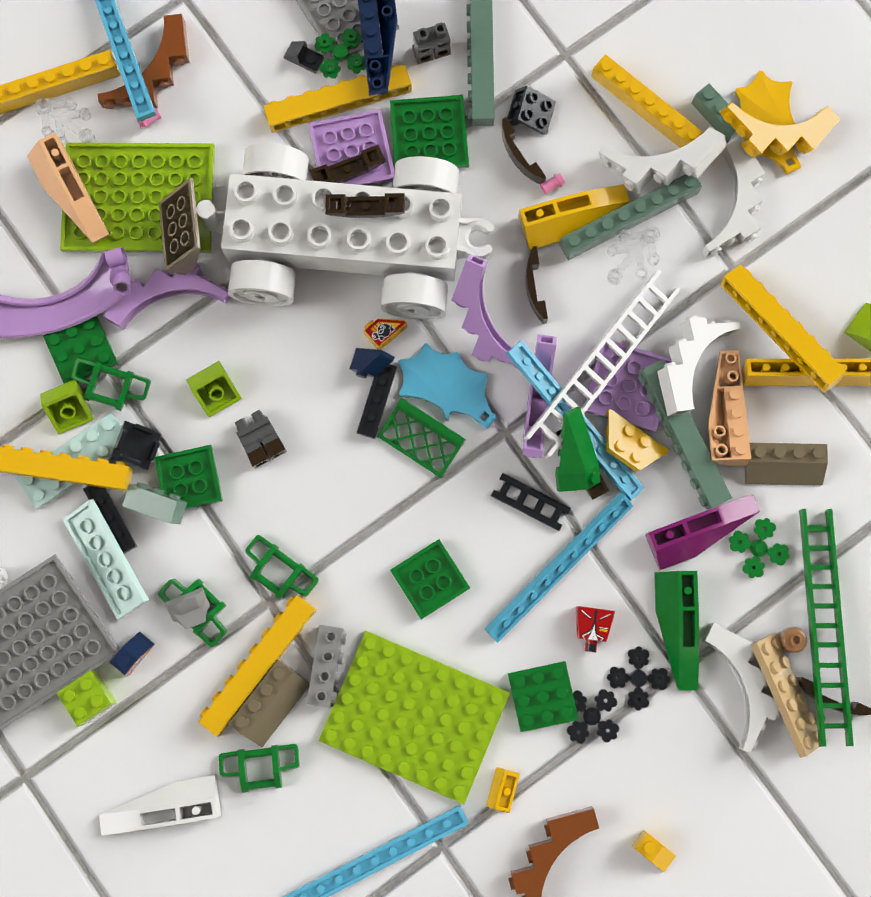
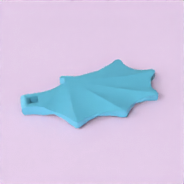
[398,343,497,430]

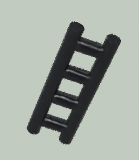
[491,473,571,531]

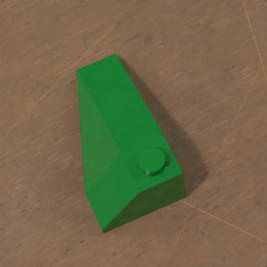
[555,406,600,492]

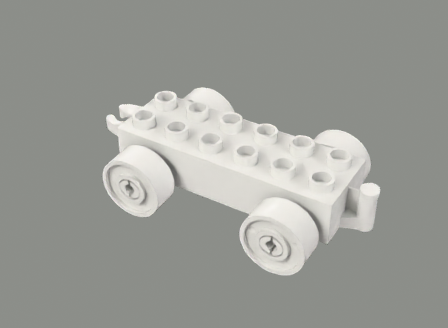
[196,143,494,320]

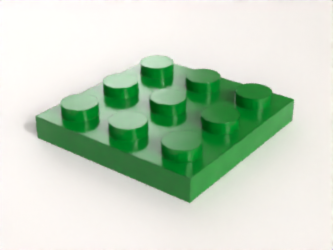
[43,315,119,384]
[155,445,223,510]
[390,539,470,620]
[508,661,579,732]

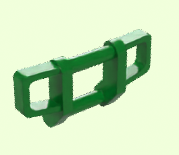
[71,357,151,411]
[245,535,319,600]
[158,578,227,647]
[219,744,300,793]

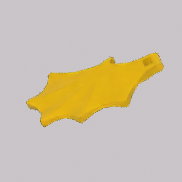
[735,71,801,175]

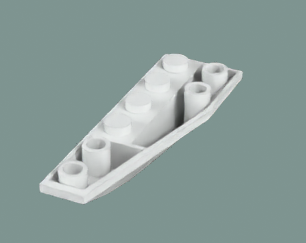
[99,775,221,835]

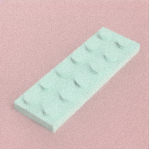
[15,412,122,509]
[63,499,149,620]

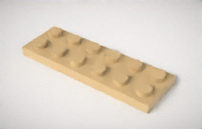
[751,632,819,758]

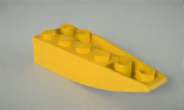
[518,184,630,251]

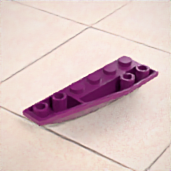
[645,494,760,571]

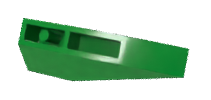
[654,571,699,691]

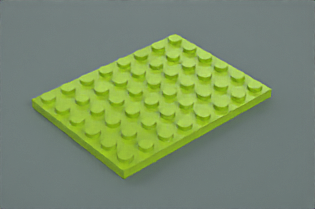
[60,142,215,253]
[319,631,510,804]

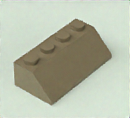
[745,443,828,485]
[229,660,310,747]

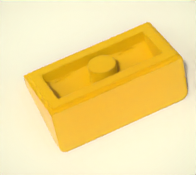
[486,767,520,813]

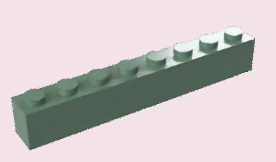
[466,0,495,126]
[559,174,702,260]
[638,359,732,509]

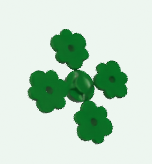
[314,28,366,79]
[729,518,790,578]

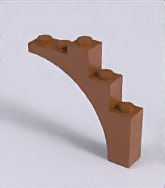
[98,14,190,109]
[508,806,599,897]

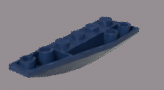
[358,0,398,96]

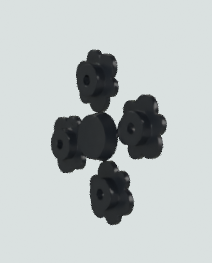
[607,646,670,711]
[567,689,619,744]

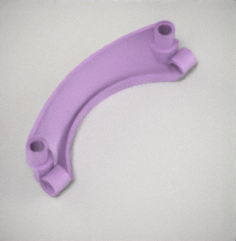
[0,247,131,338]

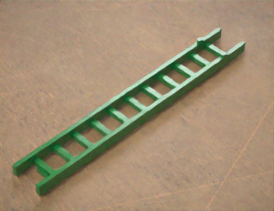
[799,509,854,747]

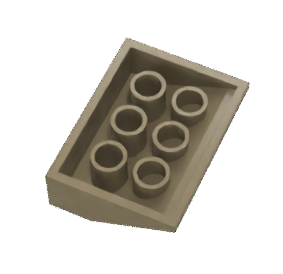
[158,178,201,275]

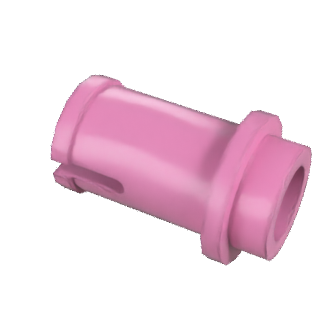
[136,108,161,128]
[540,173,565,195]

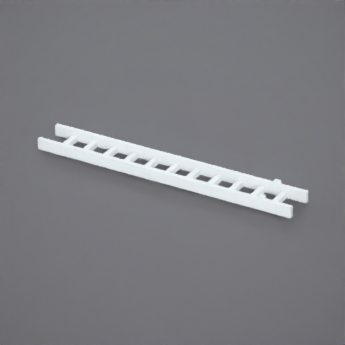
[524,270,680,459]

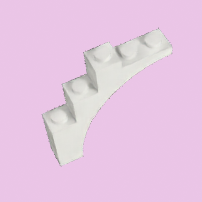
[599,127,726,193]
[702,137,766,257]
[657,315,741,416]
[702,623,781,753]

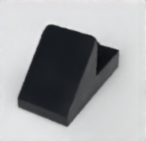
[283,41,324,74]

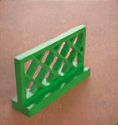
[377,398,466,478]

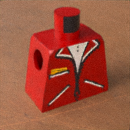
[576,606,615,653]

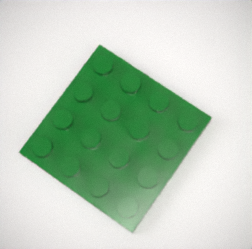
[390,95,469,168]

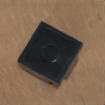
[110,421,161,470]

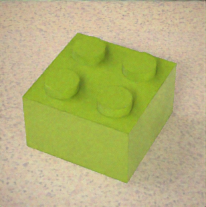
[57,670,117,727]

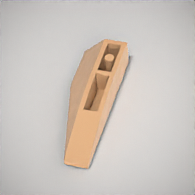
[27,133,110,244]
[708,350,751,466]

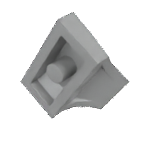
[165,587,210,629]

